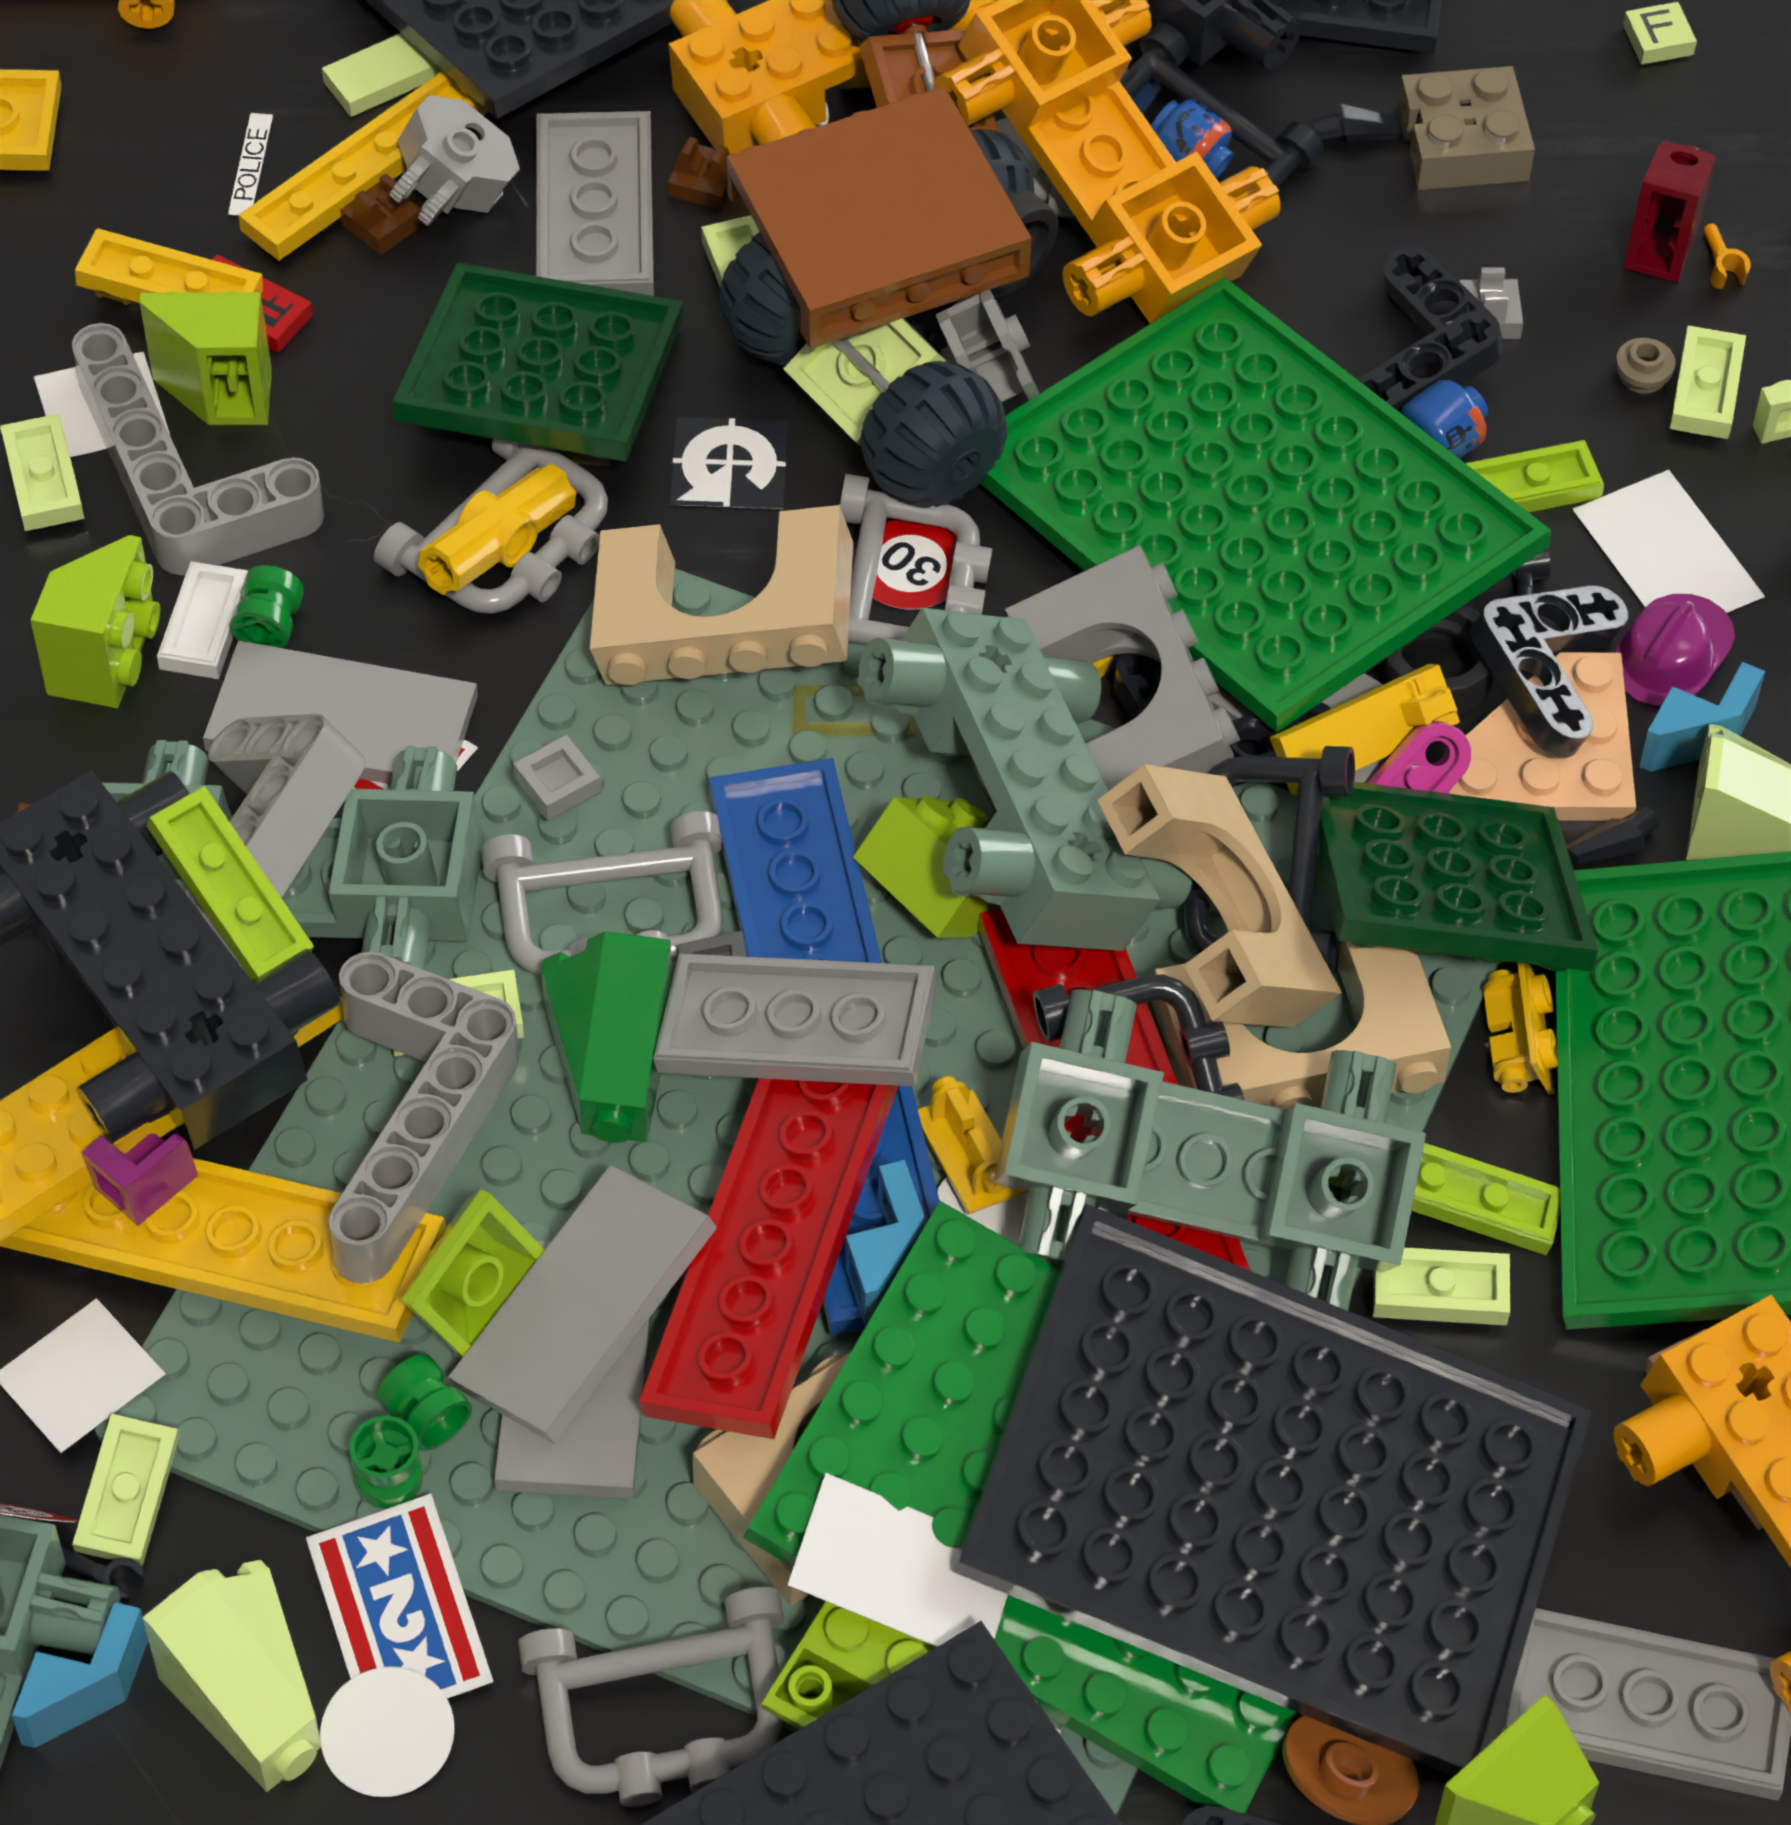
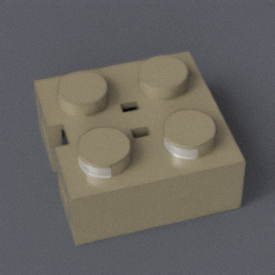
[1397,66,1535,190]

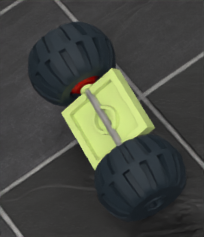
[719,232,1008,508]

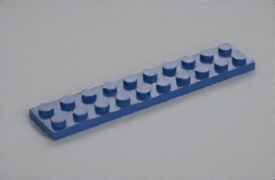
[709,758,940,1335]

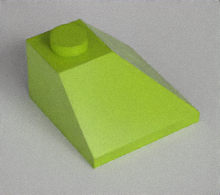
[401,1189,545,1359]
[1435,1694,1599,1825]

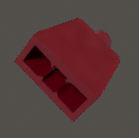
[1623,141,1716,283]

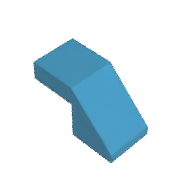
[1639,662,1765,772]
[846,1160,924,1326]
[12,1602,148,1748]

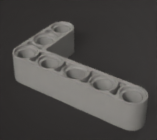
[72,323,324,575]
[184,714,366,964]
[329,952,519,1284]

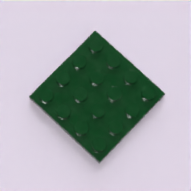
[392,263,683,461]
[1318,782,1598,972]

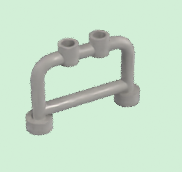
[374,438,608,614]
[840,474,992,645]
[481,811,723,976]
[518,1587,785,1807]

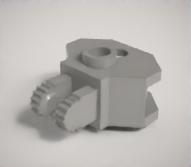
[389,95,520,226]
[936,289,1039,402]

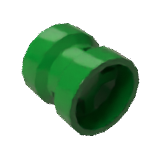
[229,565,305,648]
[376,1353,472,1451]
[349,1415,423,1509]

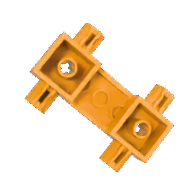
[669,0,999,155]
[933,0,1281,324]
[1613,1295,1791,1715]

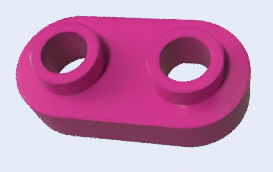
[1368,721,1471,793]

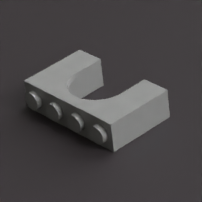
[1006,545,1240,791]

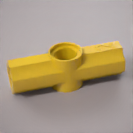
[418,463,576,596]

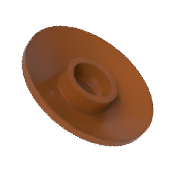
[1283,1715,1419,1825]

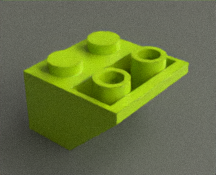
[140,291,272,425]
[30,535,160,708]
[853,796,1001,938]
[761,1601,937,1729]

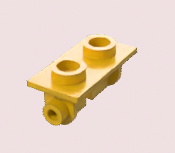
[1483,963,1558,1095]
[918,1076,1028,1215]

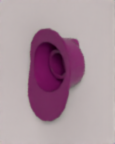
[1615,594,1735,707]

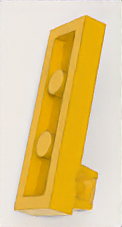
[75,228,263,305]
[1270,664,1460,796]

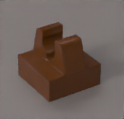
[668,137,730,210]
[340,174,423,255]

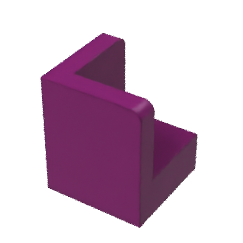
[81,1133,198,1226]

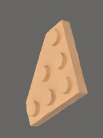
[1448,652,1636,821]

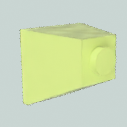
[1686,724,1791,860]
[142,1560,321,1792]

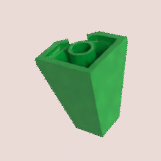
[541,931,672,1143]

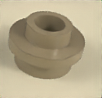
[1616,338,1675,393]

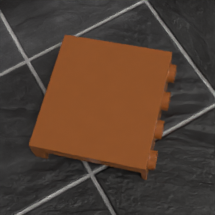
[727,86,1032,349]

